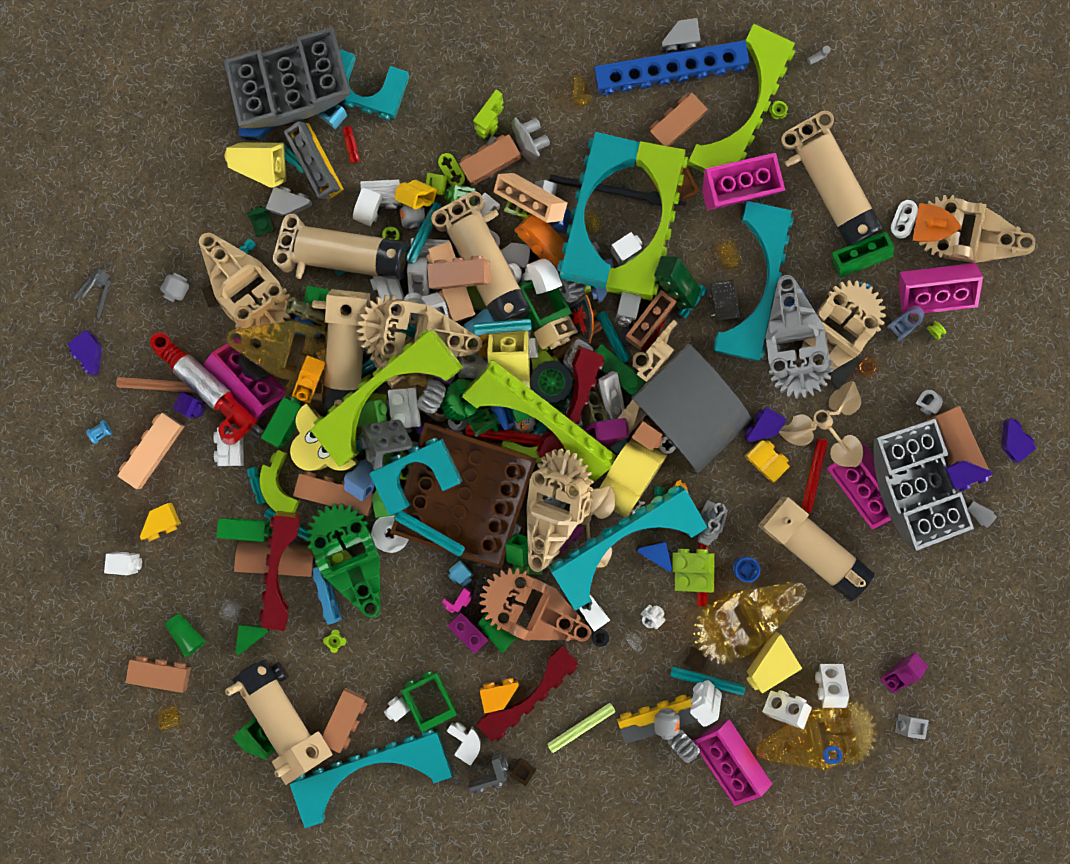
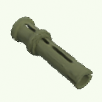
[285,297,328,327]

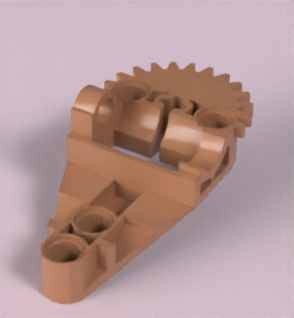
[480,568,591,641]

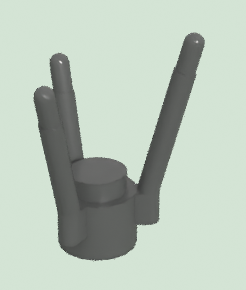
[73,268,111,318]

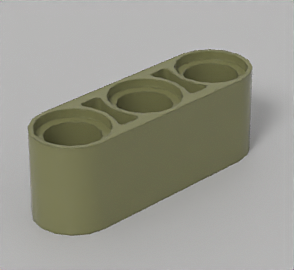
[572,382,608,428]

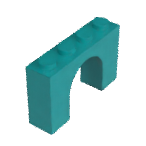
[339,49,410,120]
[369,437,462,516]

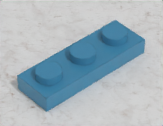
[312,567,342,625]

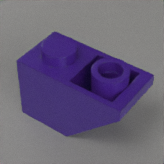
[67,330,102,376]
[173,391,206,419]
[744,407,787,442]
[1001,418,1037,463]
[944,460,993,492]

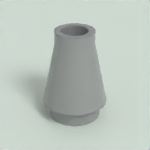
[967,501,997,528]

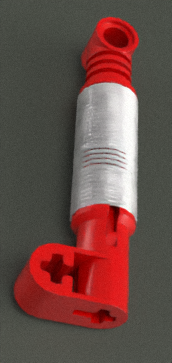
[150,332,257,445]

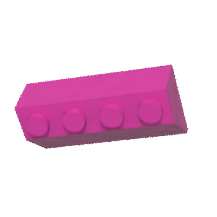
[702,153,785,211]
[898,263,983,315]
[203,337,288,420]
[827,443,891,530]
[693,719,772,806]

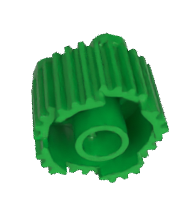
[440,378,481,422]

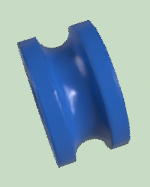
[823,746,842,764]

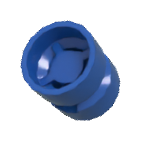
[732,556,761,583]

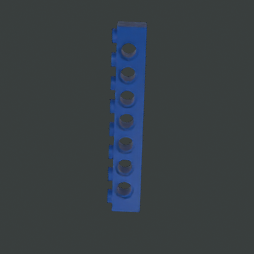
[594,40,749,95]

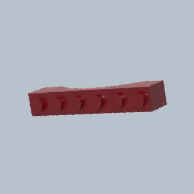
[535,345,604,458]
[259,511,301,631]
[477,645,578,742]

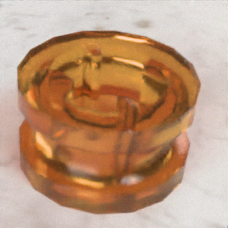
[858,358,877,376]

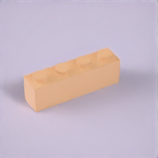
[494,173,567,222]
[426,241,476,323]
[118,413,185,489]

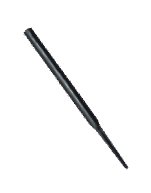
[549,175,687,206]

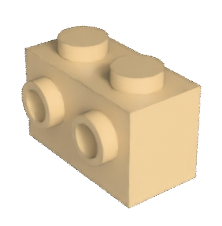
[533,316,578,350]

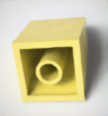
[225,142,286,187]
[487,331,530,388]
[746,631,802,693]

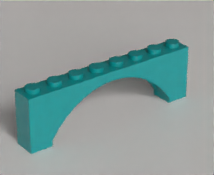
[557,132,640,289]
[713,201,794,362]
[548,485,708,611]
[290,729,453,828]

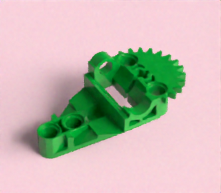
[306,503,381,619]

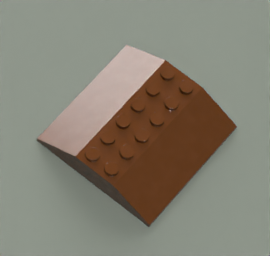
[390,422,537,569]

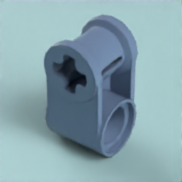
[886,306,924,341]

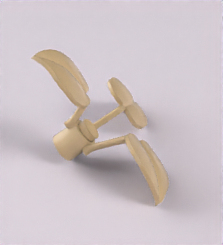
[779,381,863,467]
[579,485,615,567]

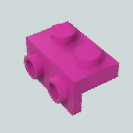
[442,586,473,613]

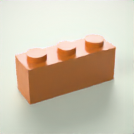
[514,214,565,270]

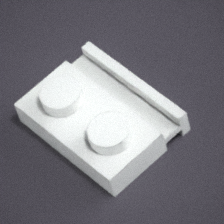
[388,387,421,428]

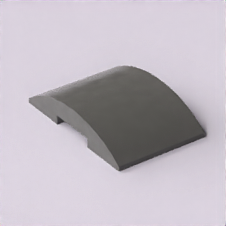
[224,27,351,128]
[632,343,753,474]
[874,419,974,551]

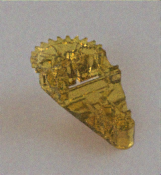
[227,319,327,385]
[694,582,806,664]
[756,700,877,770]

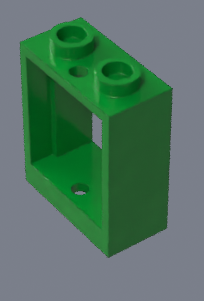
[519,280,572,332]
[261,396,304,448]
[217,517,273,542]
[401,670,458,732]

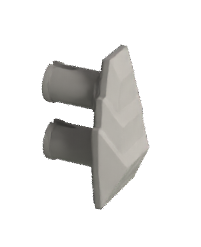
[511,117,550,164]
[698,500,728,546]

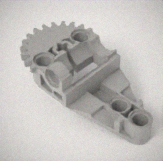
[766,275,834,399]

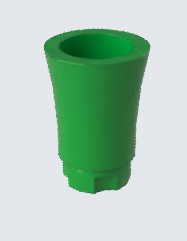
[477,612,517,654]
[165,613,207,658]

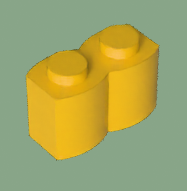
[394,180,437,209]
[745,439,790,483]

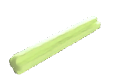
[548,703,615,753]

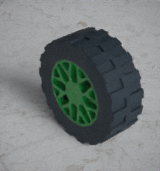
[530,361,573,404]

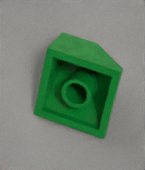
[232,717,275,760]

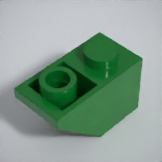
[505,533,528,568]

